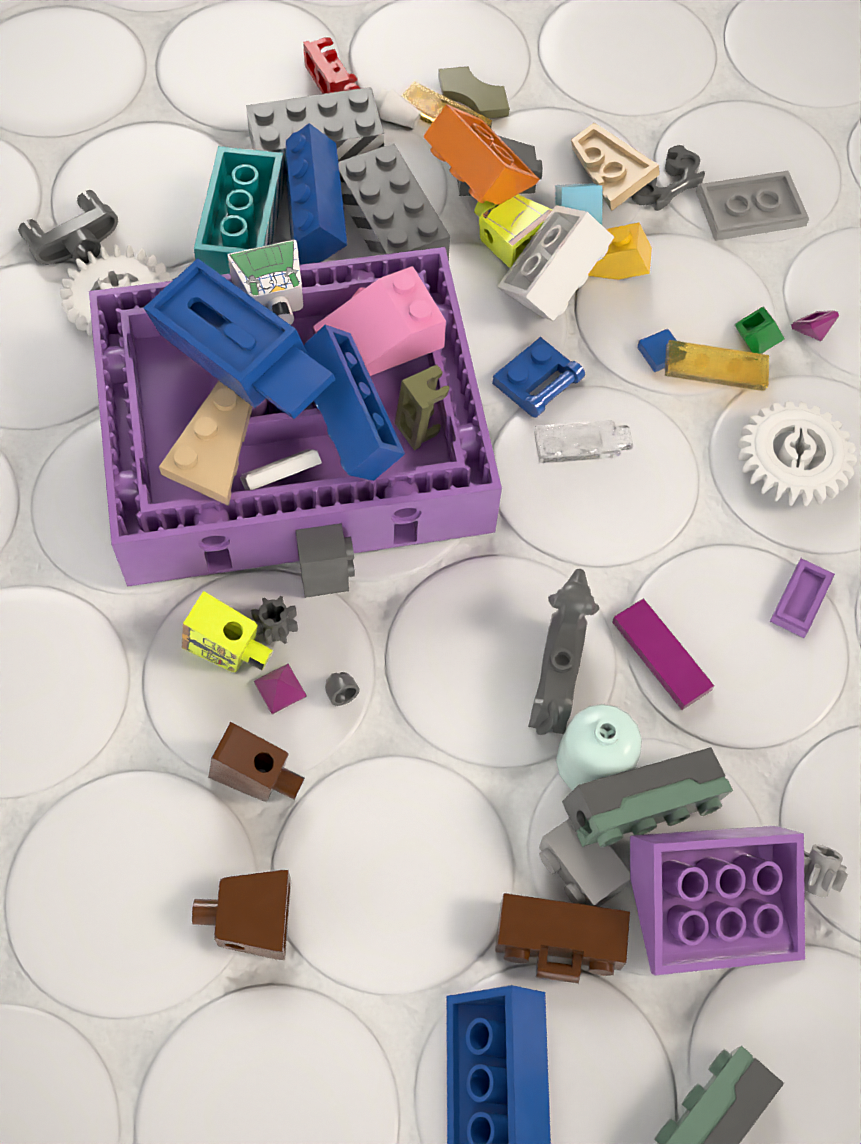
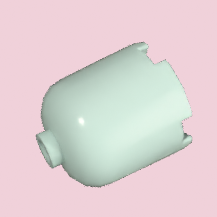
[556,704,642,790]

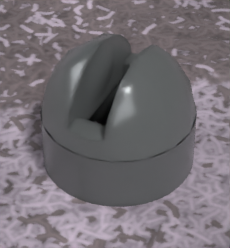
[325,672,359,706]

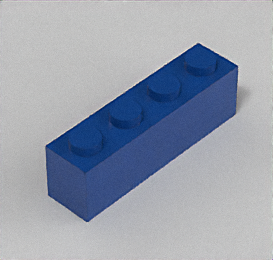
[304,324,405,481]

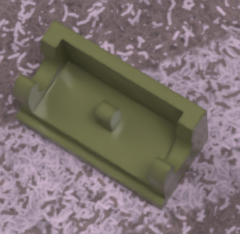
[395,364,450,450]

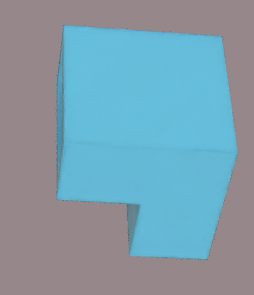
[555,183,602,225]

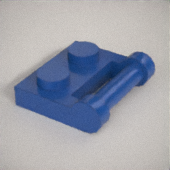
[492,337,585,418]

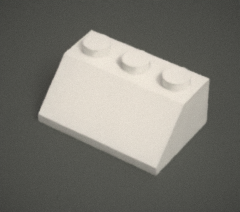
[497,205,615,321]

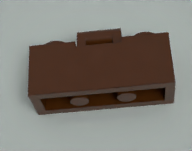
[495,893,630,984]

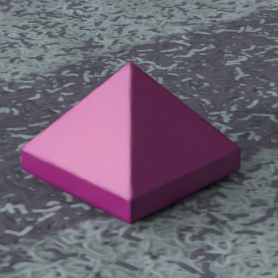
[791,310,839,341]
[254,664,307,714]

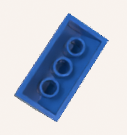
[285,123,347,265]
[446,985,551,1144]

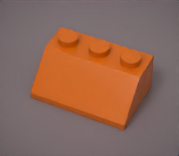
[423,104,540,205]

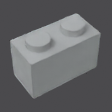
[539,819,631,907]

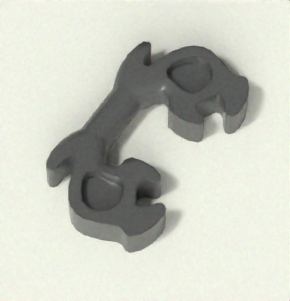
[631,145,705,211]

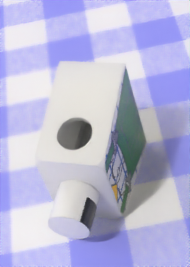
[228,240,303,325]

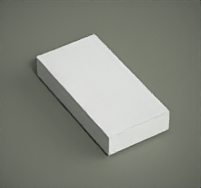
[240,449,322,490]

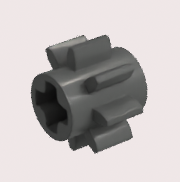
[251,596,298,645]

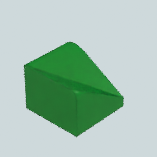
[734,306,785,357]

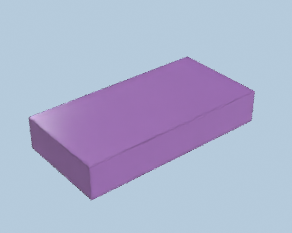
[770,558,835,638]

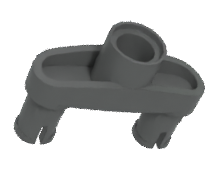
[18,190,118,265]

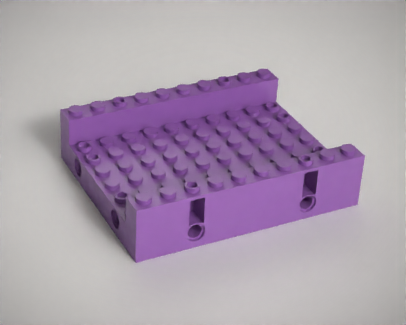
[89,247,502,587]

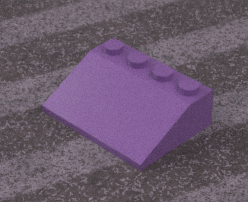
[630,826,805,975]

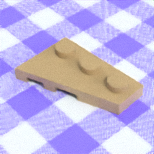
[571,122,660,211]
[159,381,253,506]

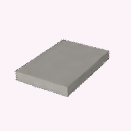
[696,171,809,241]

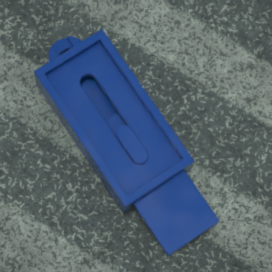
[144,258,335,419]

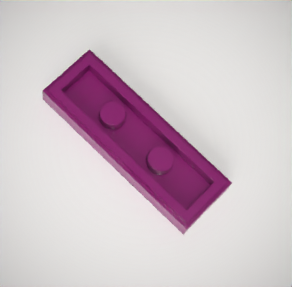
[612,598,715,710]

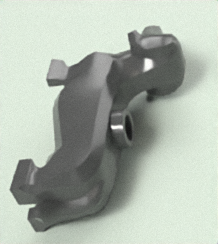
[528,568,599,735]

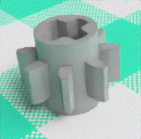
[804,844,848,897]

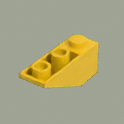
[588,222,652,280]

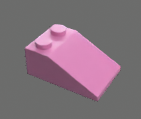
[313,266,446,376]

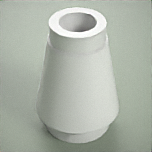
[375,88,422,129]

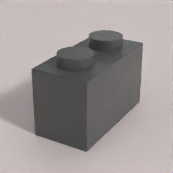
[295,523,355,598]

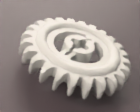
[60,244,172,337]
[738,401,857,507]

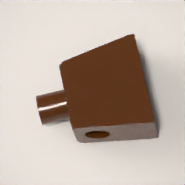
[208,722,305,802]
[192,870,291,960]

